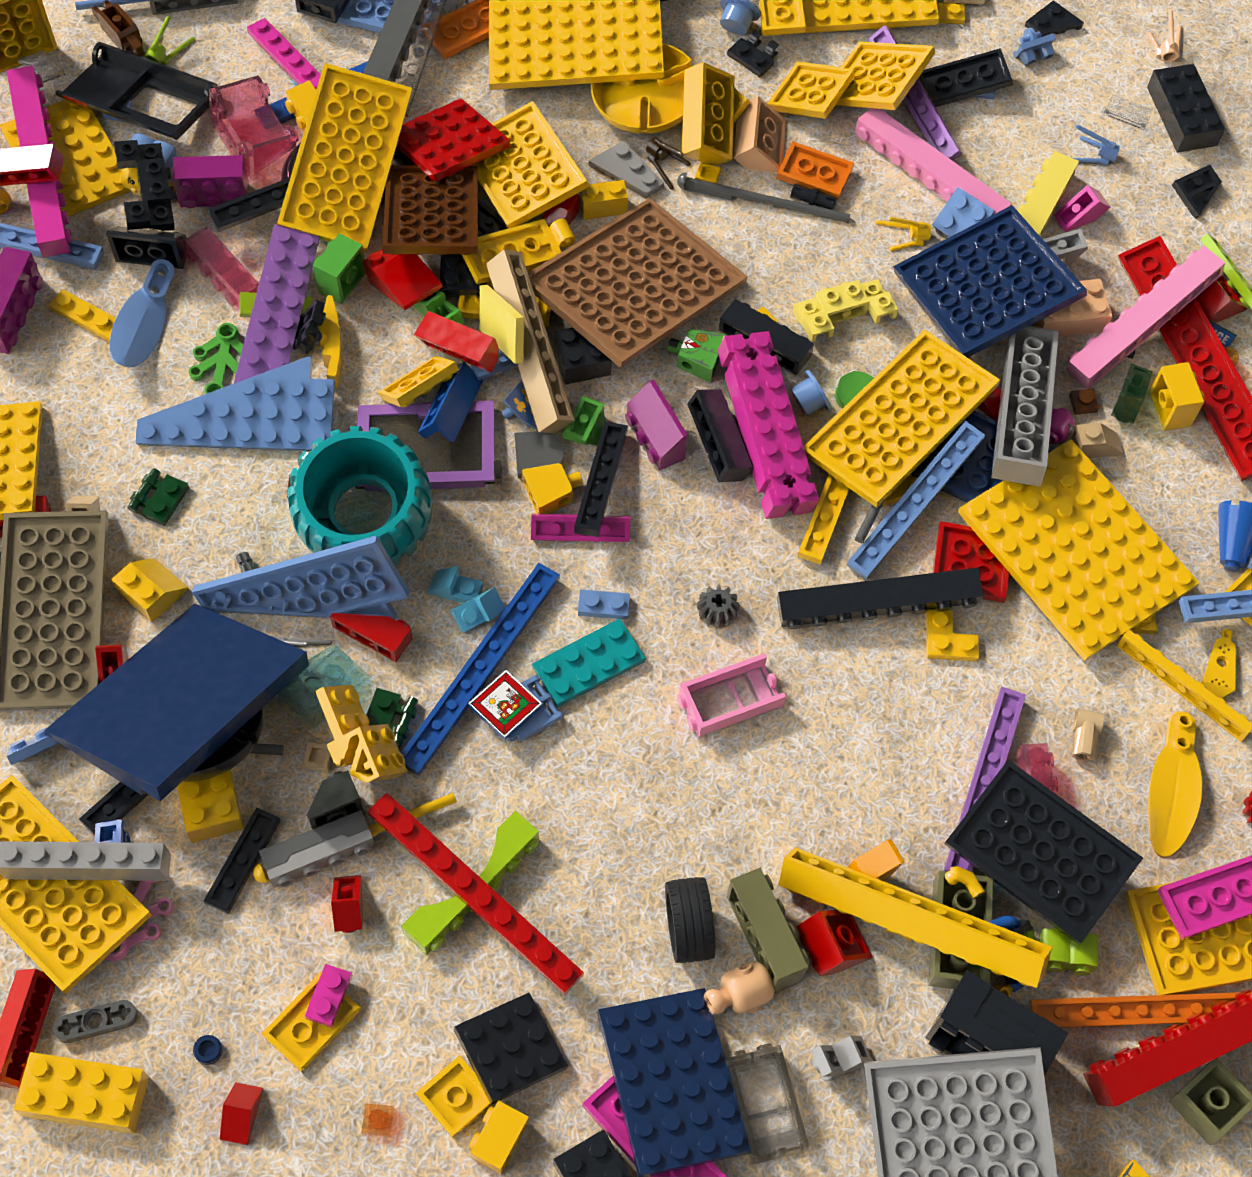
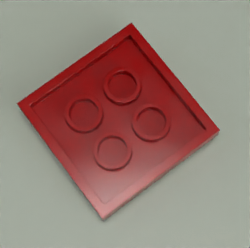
[932,521,1009,603]

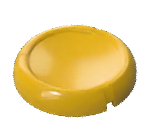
[591,43,695,134]

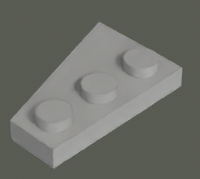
[588,140,664,198]

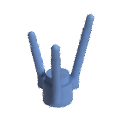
[1073,124,1120,165]

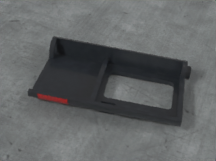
[55,42,220,140]

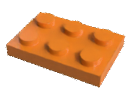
[776,141,854,200]

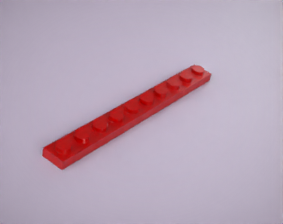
[368,793,584,995]

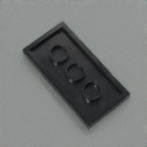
[919,48,1013,107]

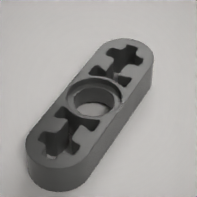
[53,1000,138,1043]

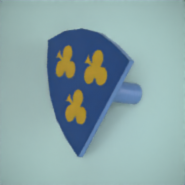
[502,380,538,430]

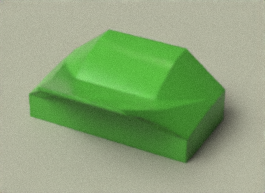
[563,396,608,445]

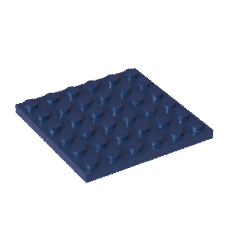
[893,205,1087,358]

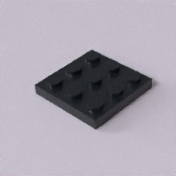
[454,992,568,1105]

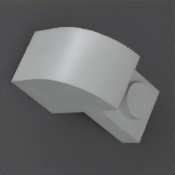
[811,1036,872,1081]

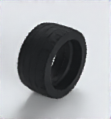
[665,877,716,963]

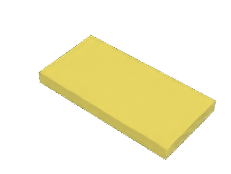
[479,285,524,364]

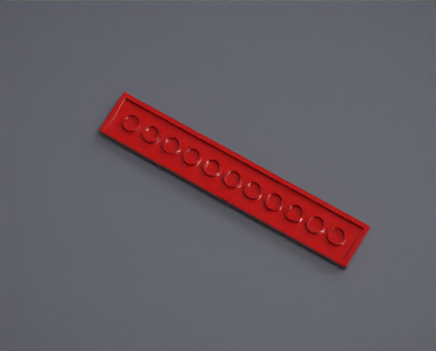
[1118,235,1252,482]

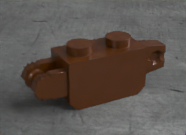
[91,0,145,56]

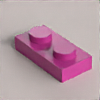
[304,964,353,1028]

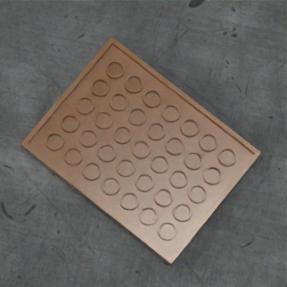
[528,198,748,368]

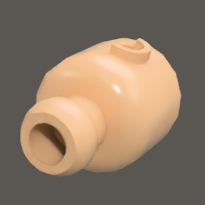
[704,961,775,1015]

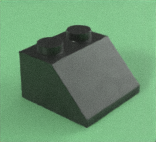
[307,770,365,829]

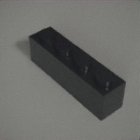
[719,299,814,375]
[687,389,753,482]

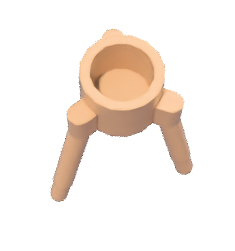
[1148,10,1182,62]

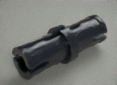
[790,184,837,210]

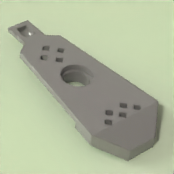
[18,50,49,66]

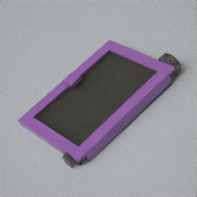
[355,401,503,491]

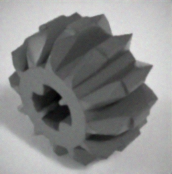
[697,584,740,628]

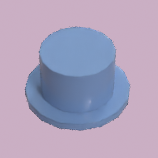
[720,0,761,35]
[790,370,832,417]

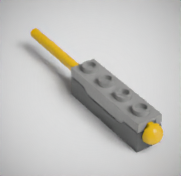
[253,793,457,888]

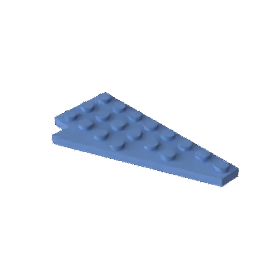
[136,357,335,451]
[192,535,410,620]

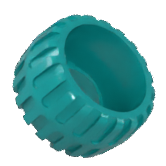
[287,426,432,566]

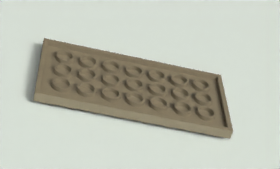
[0,510,109,710]

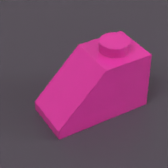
[1054,185,1111,232]

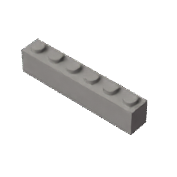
[0,841,171,881]

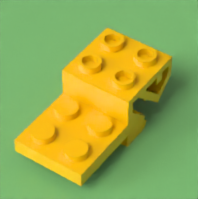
[315,685,408,783]

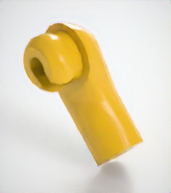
[945,866,985,899]

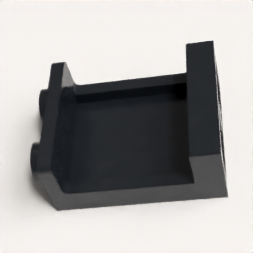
[295,0,350,23]

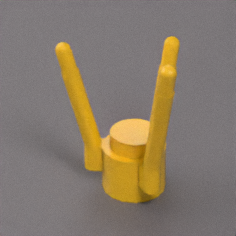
[875,217,931,251]

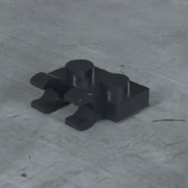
[727,29,779,77]
[293,299,326,354]

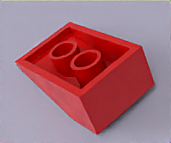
[361,249,443,310]

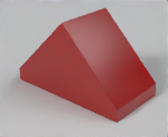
[95,645,129,684]
[220,1082,264,1146]

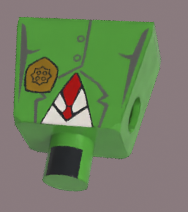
[667,329,726,382]

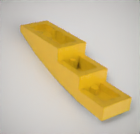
[319,295,342,389]

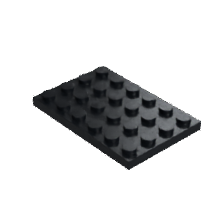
[944,759,1143,945]

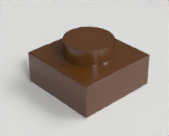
[1069,388,1099,415]

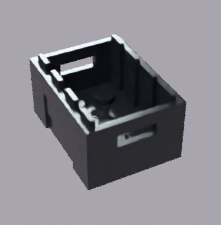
[925,970,1068,1077]

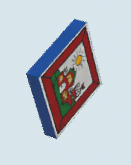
[468,670,542,741]

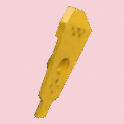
[1201,628,1236,699]

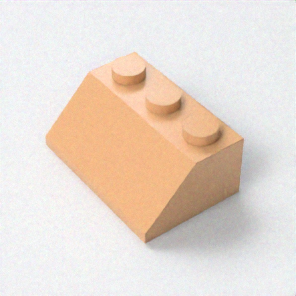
[733,96,786,172]

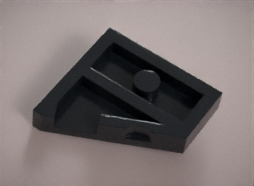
[1025,0,1084,37]
[1172,165,1222,219]

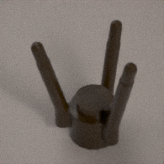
[646,137,691,190]

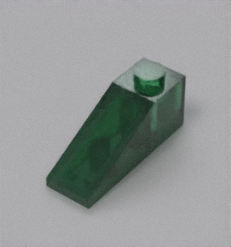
[1111,363,1153,424]

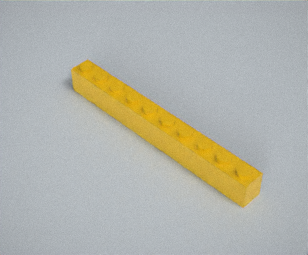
[778,847,1053,988]

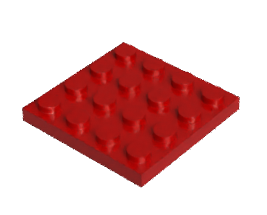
[397,98,510,182]

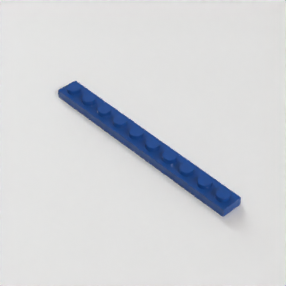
[401,563,560,776]

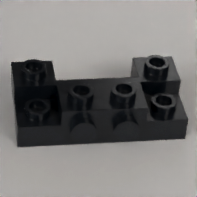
[114,140,175,231]

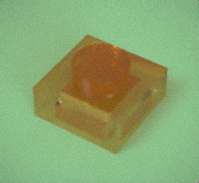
[361,1103,395,1137]

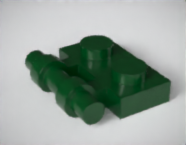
[127,468,190,526]
[366,688,418,747]

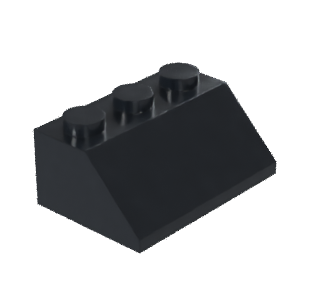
[106,226,189,269]

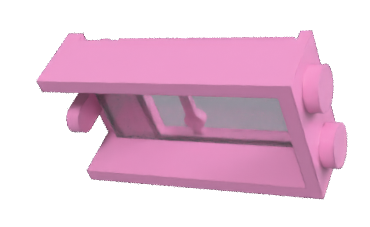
[677,653,786,738]

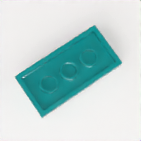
[532,618,646,708]

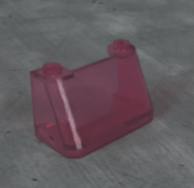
[209,75,299,177]

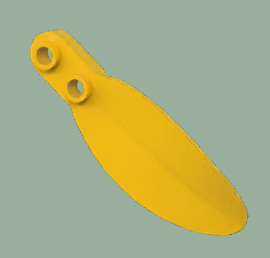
[1148,711,1202,857]

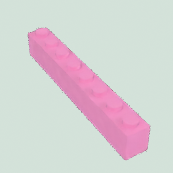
[855,108,1012,213]
[1068,246,1225,389]

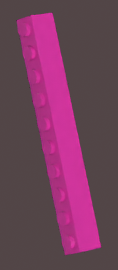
[6,65,73,258]

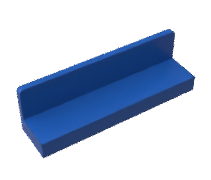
[418,361,483,443]

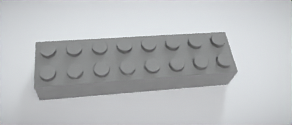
[991,326,1059,487]

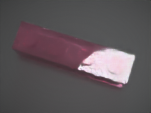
[184,226,259,310]

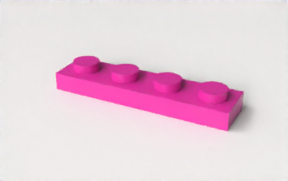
[531,514,630,542]

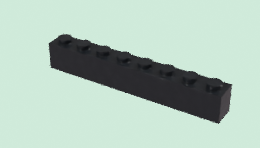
[777,568,983,630]

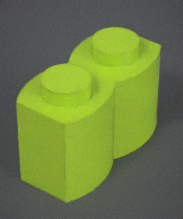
[1039,928,1098,976]

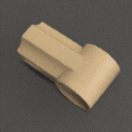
[1072,708,1104,762]

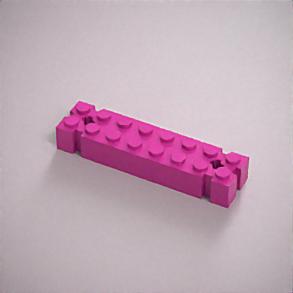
[718,331,819,519]

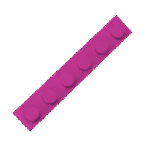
[247,18,321,89]

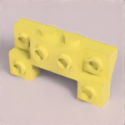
[793,279,898,343]

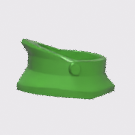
[834,371,874,409]

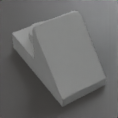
[1043,229,1088,266]

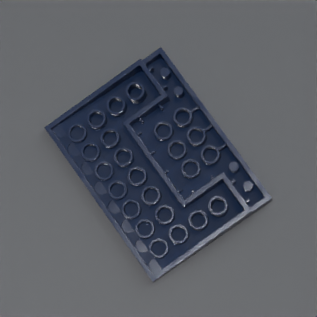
[44,604,309,801]

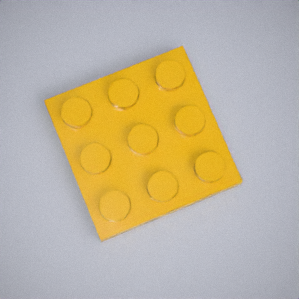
[767,62,855,119]

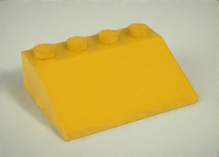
[0,0,58,73]

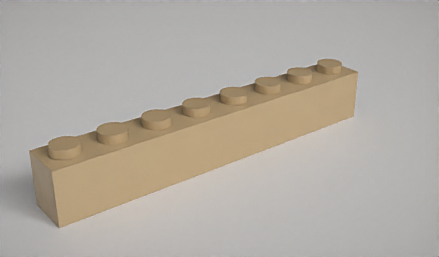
[486,250,575,434]

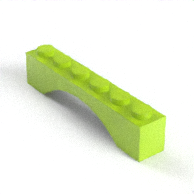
[401,811,539,955]

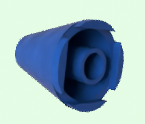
[1218,500,1252,572]

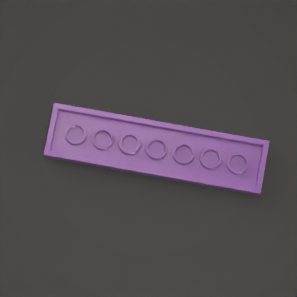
[234,224,320,384]

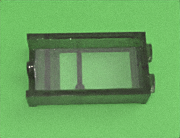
[725,1043,809,1166]

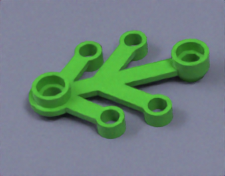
[189,323,243,394]

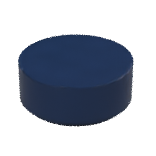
[193,1035,223,1065]

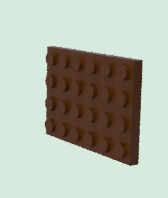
[382,165,478,255]

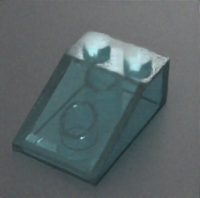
[278,644,371,730]

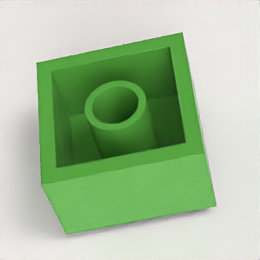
[313,233,366,305]

